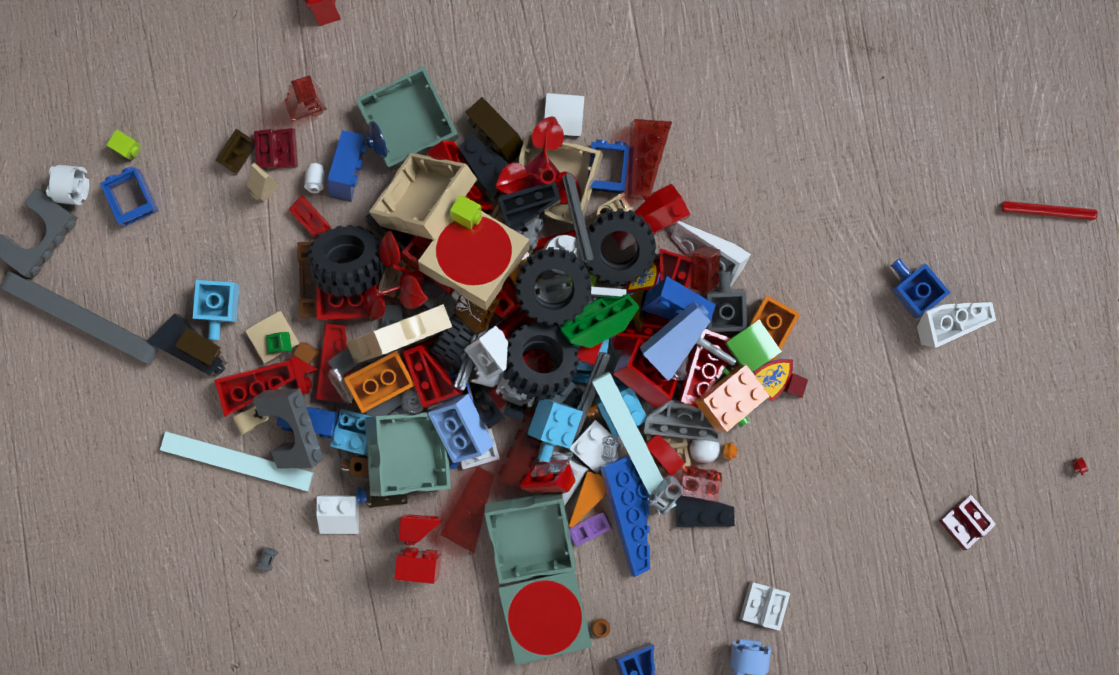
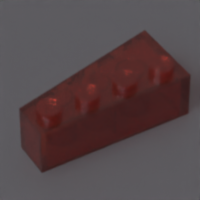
[627,119,672,200]
[498,409,542,491]
[440,465,495,553]

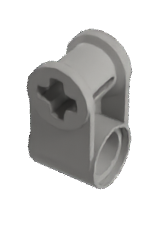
[647,476,682,515]

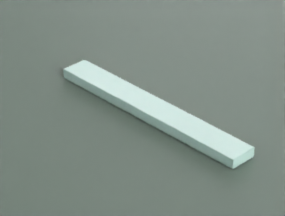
[592,372,676,514]
[160,432,314,491]

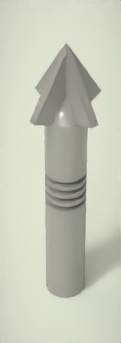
[695,334,736,366]

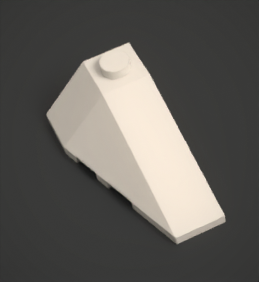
[671,221,751,287]
[917,302,996,348]

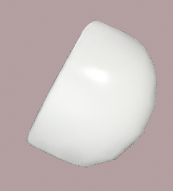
[690,439,721,464]

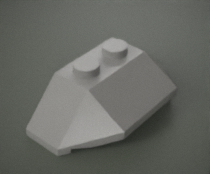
[644,400,722,442]

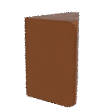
[294,342,320,364]

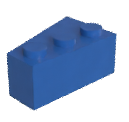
[327,130,367,202]
[641,277,715,325]
[277,407,340,438]
[614,642,655,675]

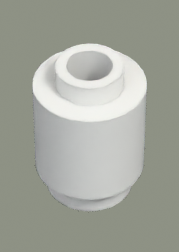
[304,163,325,193]

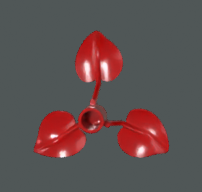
[496,116,581,204]
[364,231,428,320]

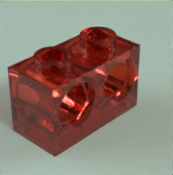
[690,245,720,293]
[680,466,722,502]

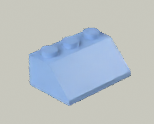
[428,394,494,463]

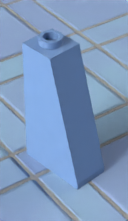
[640,301,710,381]

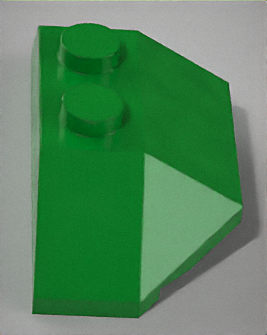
[561,294,639,348]

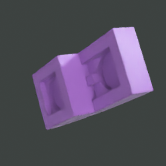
[569,511,613,547]

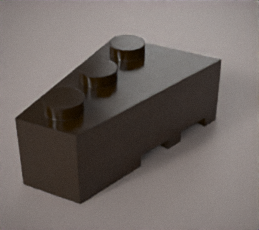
[465,97,523,164]

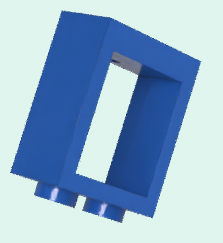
[587,140,630,194]
[100,167,159,227]

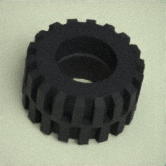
[429,314,475,366]

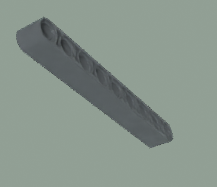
[0,270,159,365]

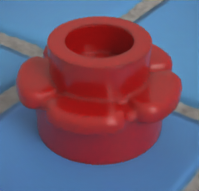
[1072,457,1088,476]

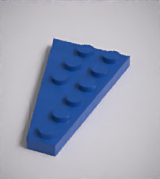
[600,454,650,577]

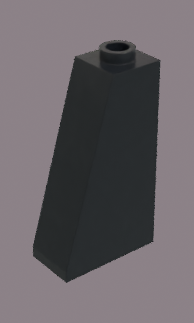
[147,313,228,376]

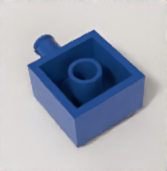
[890,258,951,319]

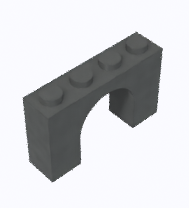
[0,188,78,278]
[328,347,412,417]
[253,389,324,468]

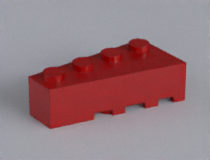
[427,140,494,214]
[214,359,296,417]

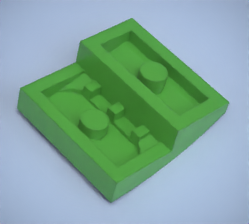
[725,320,781,372]

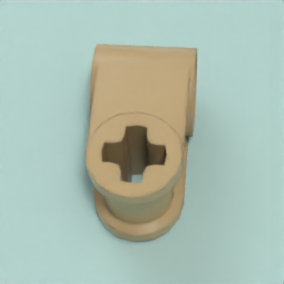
[596,193,634,216]
[232,406,271,435]

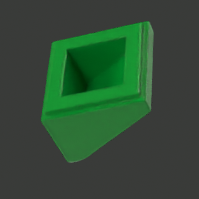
[266,332,292,354]

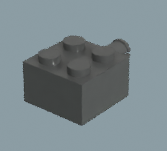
[704,271,747,332]

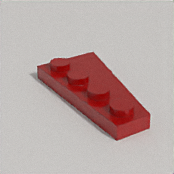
[316,323,355,404]

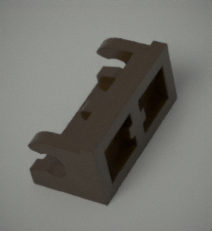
[215,129,255,175]
[175,328,221,369]
[365,486,408,508]

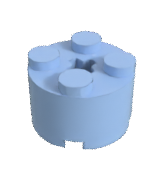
[730,639,771,675]

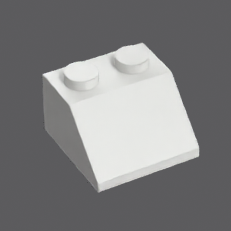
[464,326,508,380]
[570,420,623,474]
[317,495,359,534]

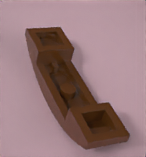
[297,242,317,319]

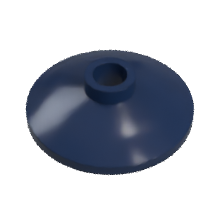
[366,121,387,159]

